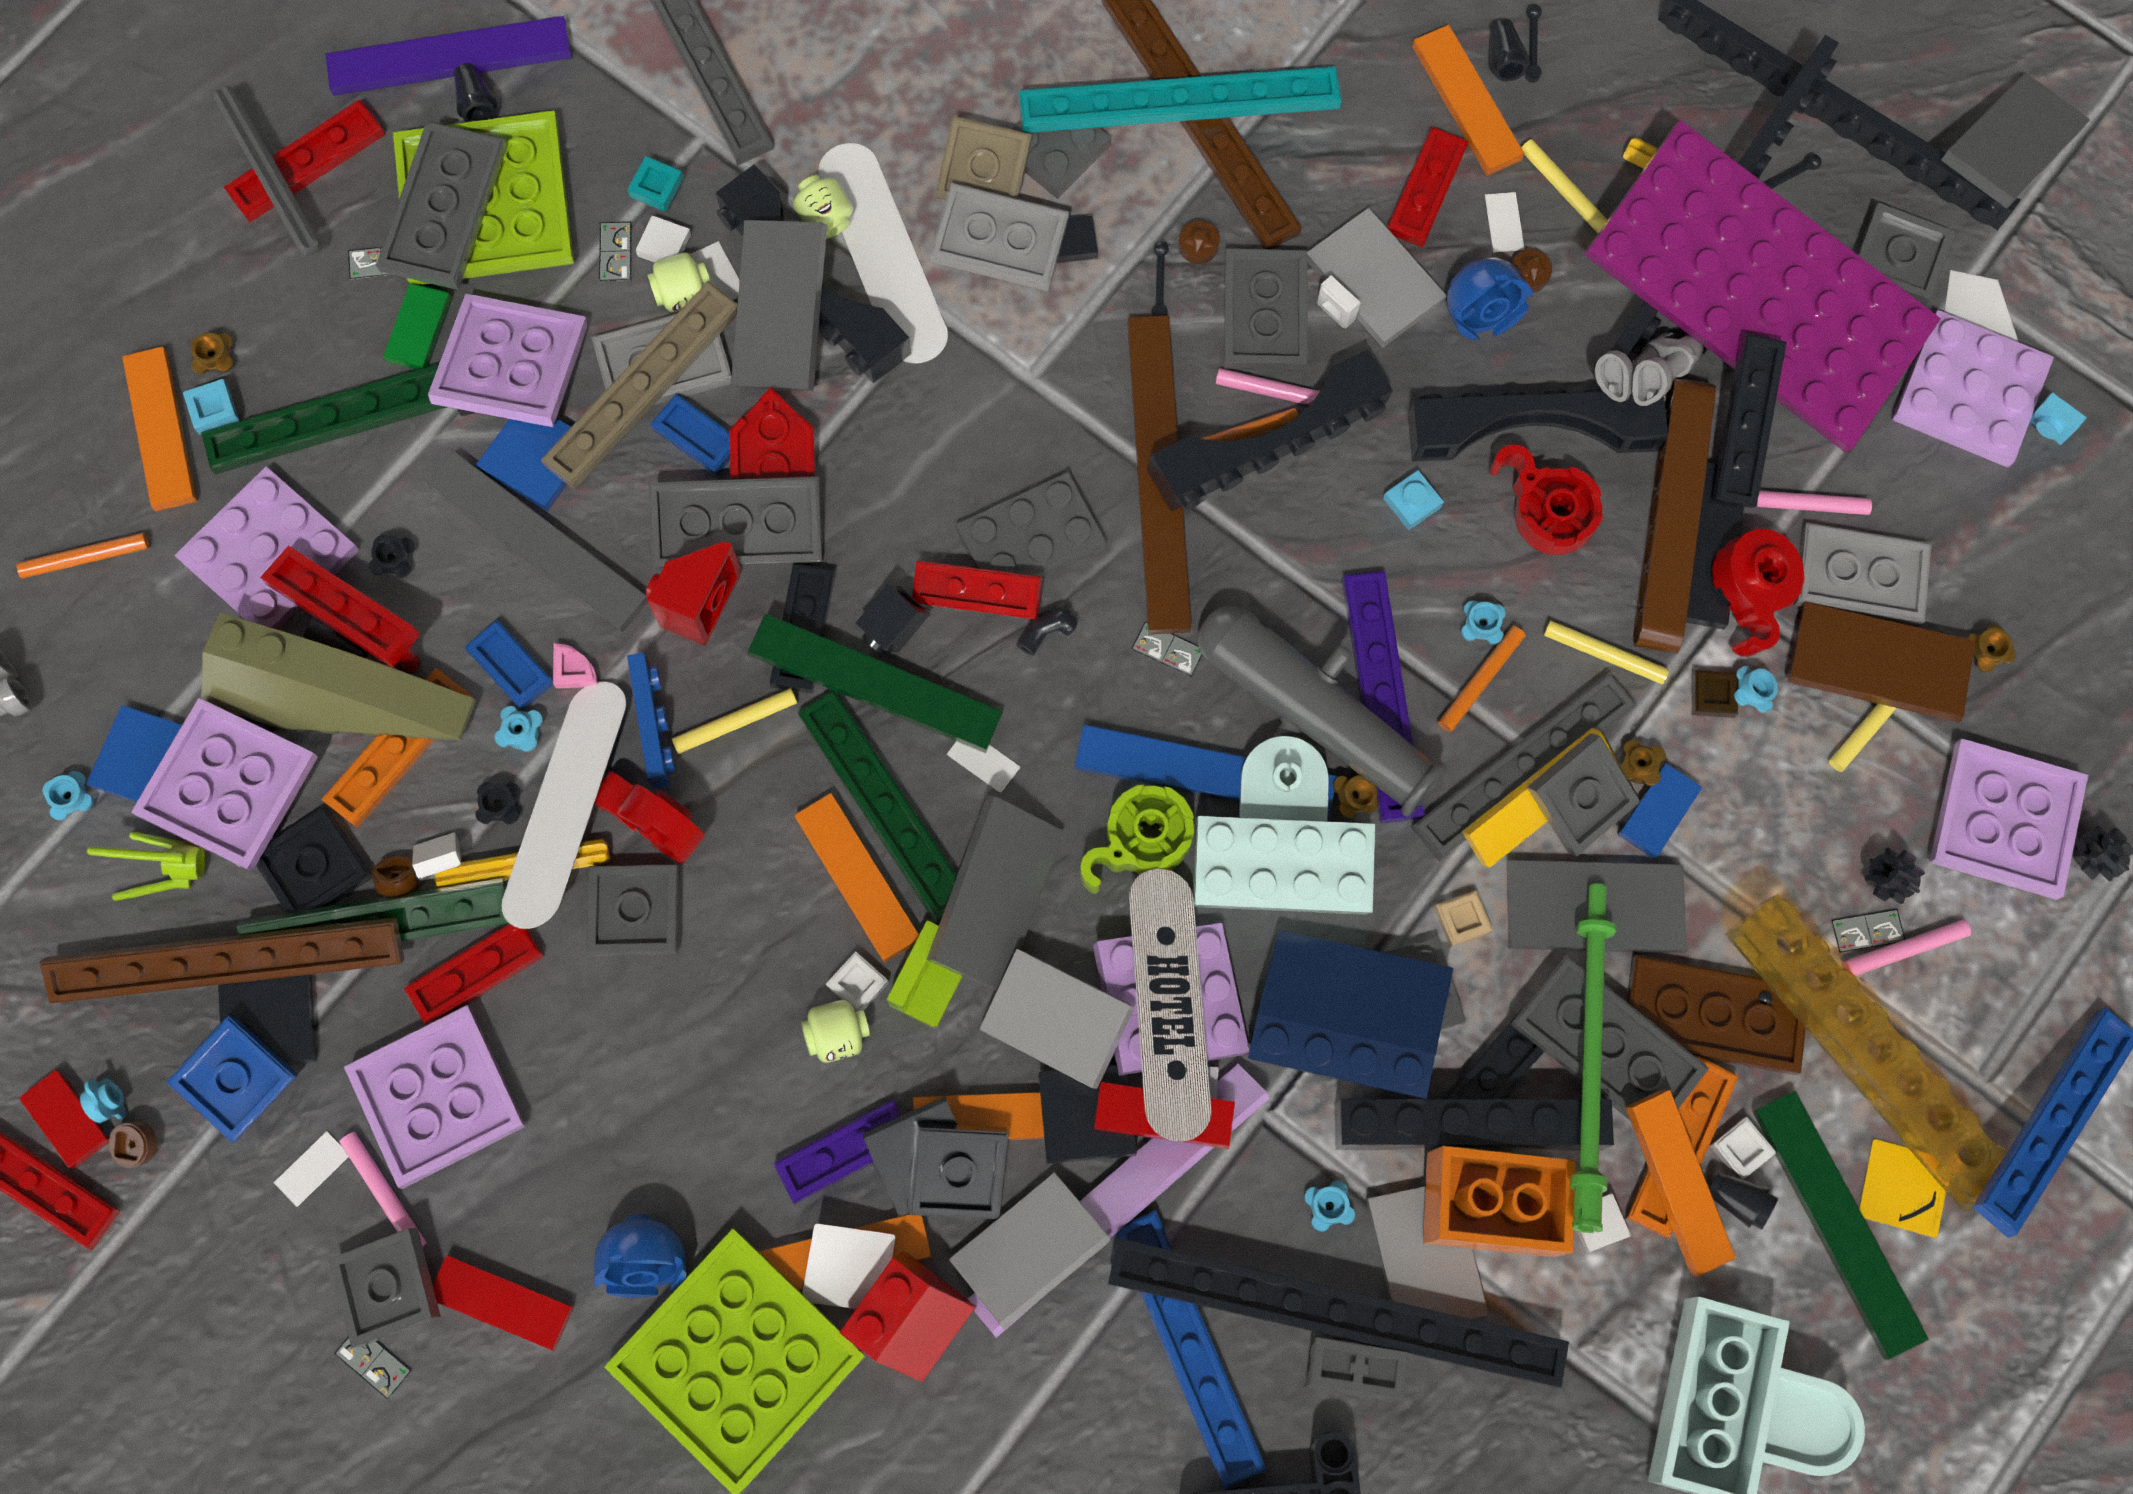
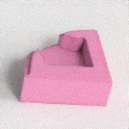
[553,643,598,689]

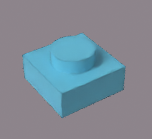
[183,379,240,435]
[2030,392,2087,445]
[1383,470,1444,531]

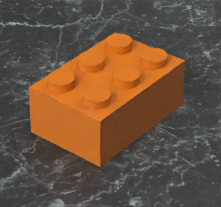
[1423,1146,1575,1257]

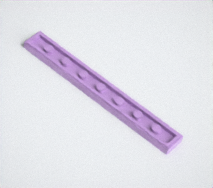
[968,1064,1270,1338]

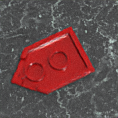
[729,387,815,480]

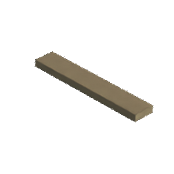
[541,281,738,490]

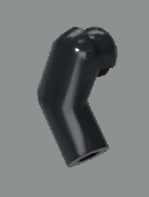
[1016,606,1078,656]

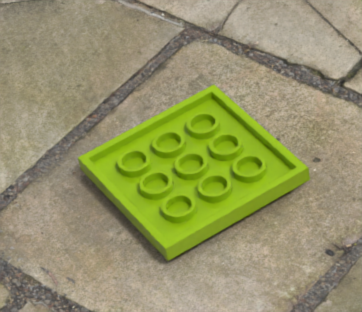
[393,110,574,285]
[604,1229,867,1494]

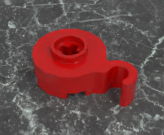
[1489,444,1603,556]
[1712,529,1805,657]
[594,771,705,864]

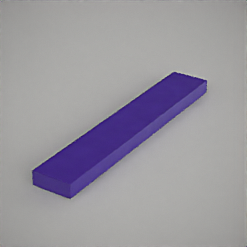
[325,16,572,96]
[1342,571,1425,824]

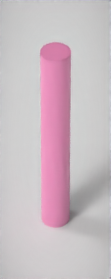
[1215,368,1320,406]
[1757,490,1872,515]
[1842,919,1971,978]
[339,1132,427,1247]

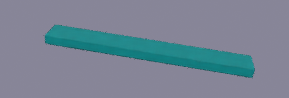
[1018,66,1342,133]

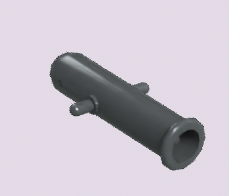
[1197,604,1447,817]

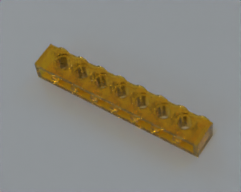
[1725,894,2007,1212]

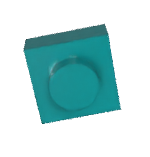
[627,156,684,212]

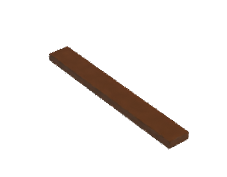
[1102,0,1302,250]
[1127,316,1191,635]
[39,917,405,1004]

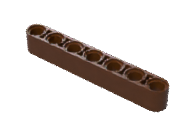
[1633,377,1716,654]

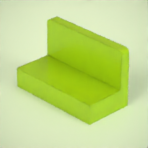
[887,920,963,1028]

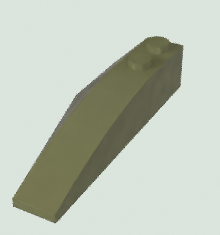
[201,612,476,741]

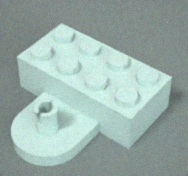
[1193,736,1375,915]
[1648,1297,1865,1494]

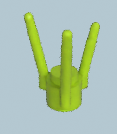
[87,831,205,901]

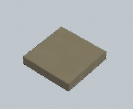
[935,116,1033,200]

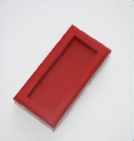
[19,1070,109,1169]

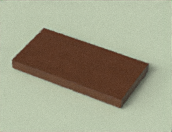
[1788,602,1975,722]
[1627,955,1810,1075]

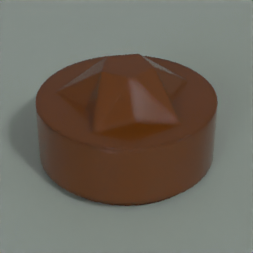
[1178,221,1220,264]
[1512,249,1552,293]
[371,856,419,896]
[109,1120,157,1168]

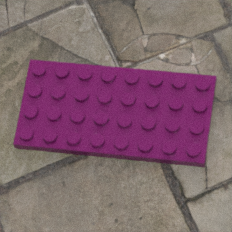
[1583,120,1941,452]

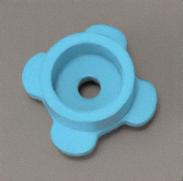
[1461,601,1506,645]
[1734,666,1778,713]
[494,706,543,752]
[42,771,93,821]
[80,1078,127,1123]
[1304,1181,1355,1232]

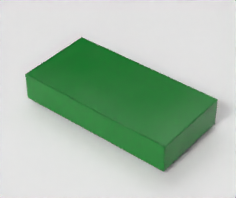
[383,283,452,370]

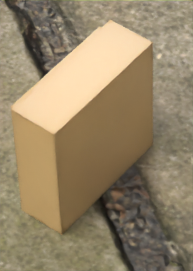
[1434,890,1493,948]

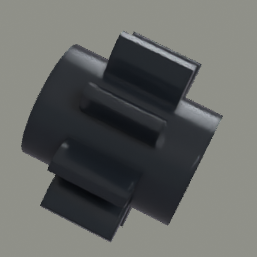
[2073,825,2133,882]
[1864,847,1925,904]

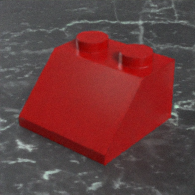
[646,541,742,646]
[839,1251,977,1382]

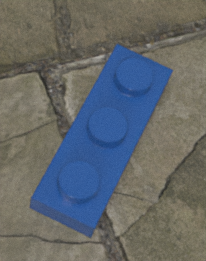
[627,652,676,789]

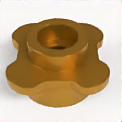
[191,333,233,375]
[1966,625,2016,673]
[1619,740,1666,786]
[1332,773,1378,818]

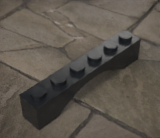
[716,164,911,384]
[1147,349,1393,512]
[1408,387,1668,462]
[1334,1099,1614,1151]

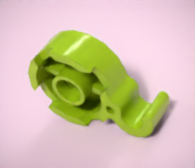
[1080,784,1194,894]

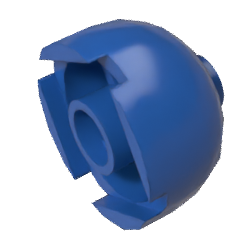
[1447,257,1533,340]
[594,1214,686,1298]

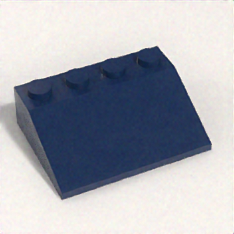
[1248,930,1454,1099]

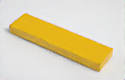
[1462,728,1619,868]

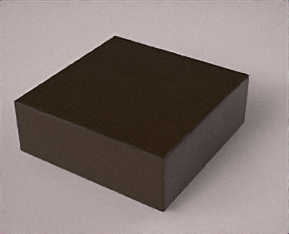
[1691,670,1738,718]

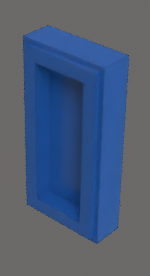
[650,394,730,476]
[464,620,553,711]
[1618,763,1703,859]

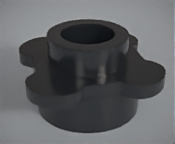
[369,535,416,578]
[475,782,521,825]

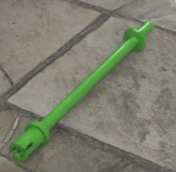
[1570,884,1616,1233]

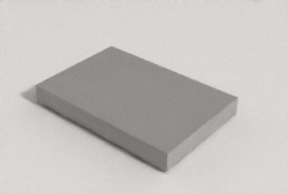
[929,183,1069,292]
[1307,208,1447,348]
[591,314,732,405]
[1794,523,1932,627]
[979,949,1135,1089]
[949,1172,1111,1329]
[1366,1186,1489,1319]

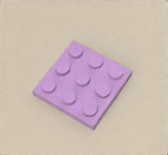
[428,293,588,427]
[1892,310,2054,468]
[174,467,359,630]
[131,698,318,872]
[1929,738,2088,900]
[1093,923,1249,1076]
[344,1005,526,1189]

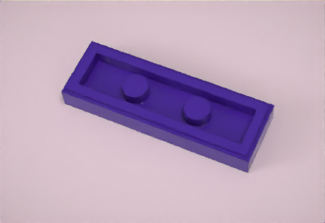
[773,1100,902,1205]

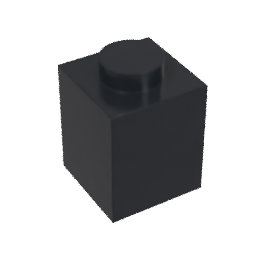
[855,584,930,653]

